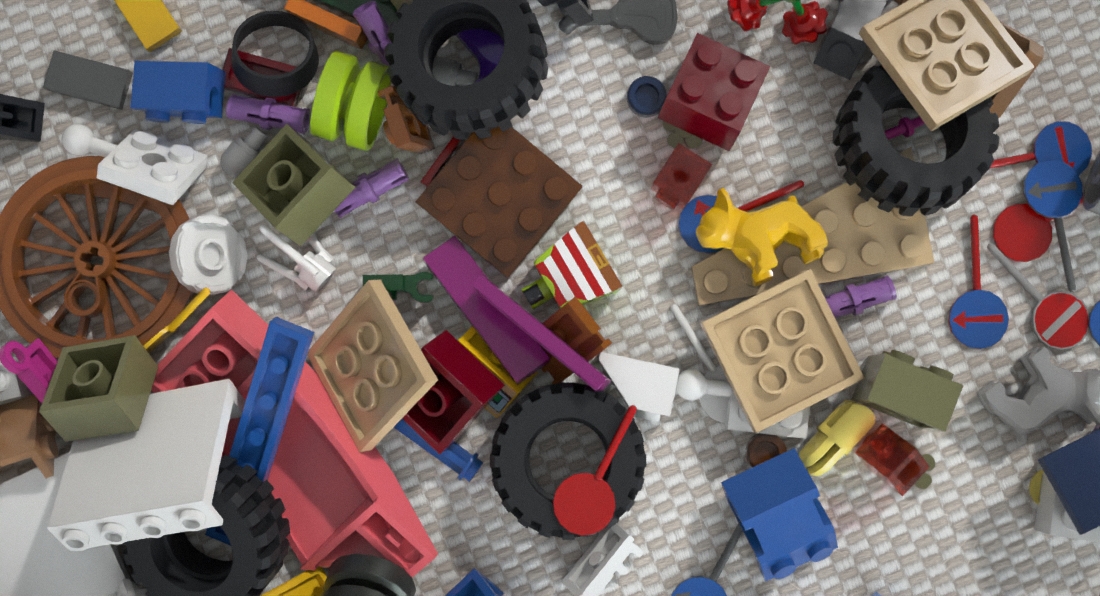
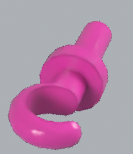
[884,116,925,140]

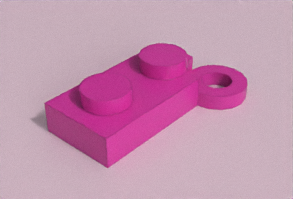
[0,338,58,403]

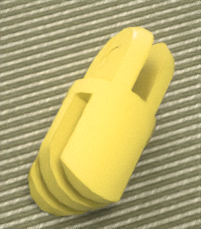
[799,400,875,476]

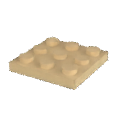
[859,0,1034,131]
[700,269,865,433]
[307,279,438,452]

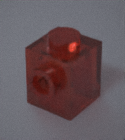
[651,143,713,210]
[855,423,930,497]

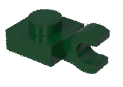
[363,272,434,303]

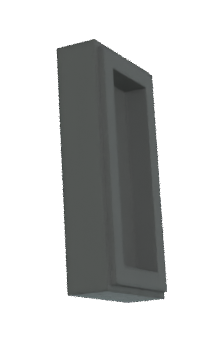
[43,50,133,110]

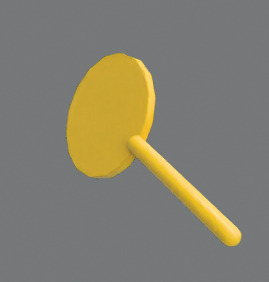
[144,287,210,353]

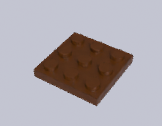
[415,127,583,278]

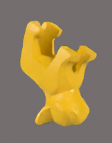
[696,188,828,287]

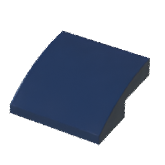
[1038,429,1100,535]

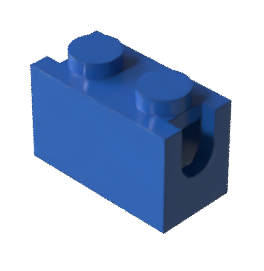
[130,61,226,124]

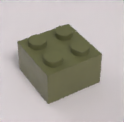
[232,124,356,246]
[39,335,158,442]
[851,350,964,432]

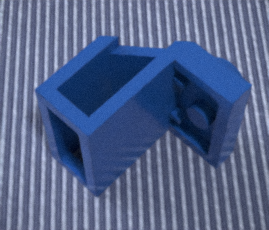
[721,448,838,582]

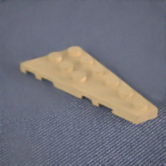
[691,147,934,306]

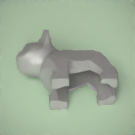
[976,346,1100,443]

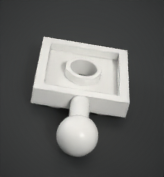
[62,124,208,205]
[676,369,810,439]

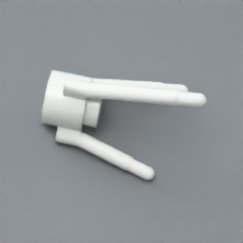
[256,225,337,293]

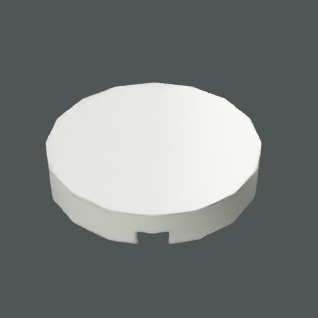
[169,214,248,295]

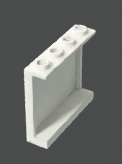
[47,379,246,551]
[0,452,134,596]

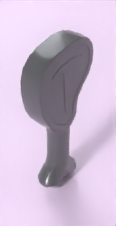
[558,0,678,45]

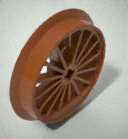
[0,156,191,358]

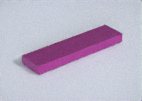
[423,236,550,385]
[472,274,611,392]

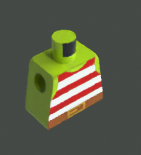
[521,221,623,310]

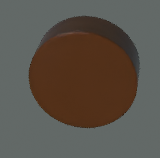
[745,433,787,467]

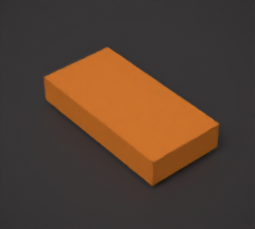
[284,0,367,50]

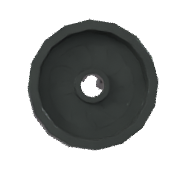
[321,554,416,596]

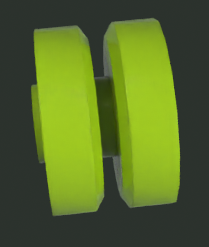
[310,51,392,152]

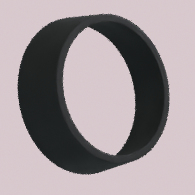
[231,11,319,97]

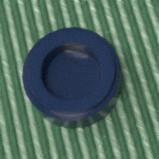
[627,76,667,118]

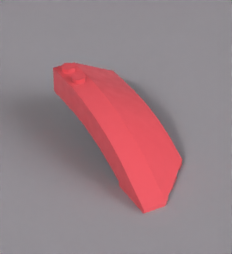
[151,290,438,577]

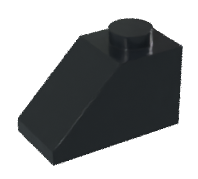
[813,0,887,80]

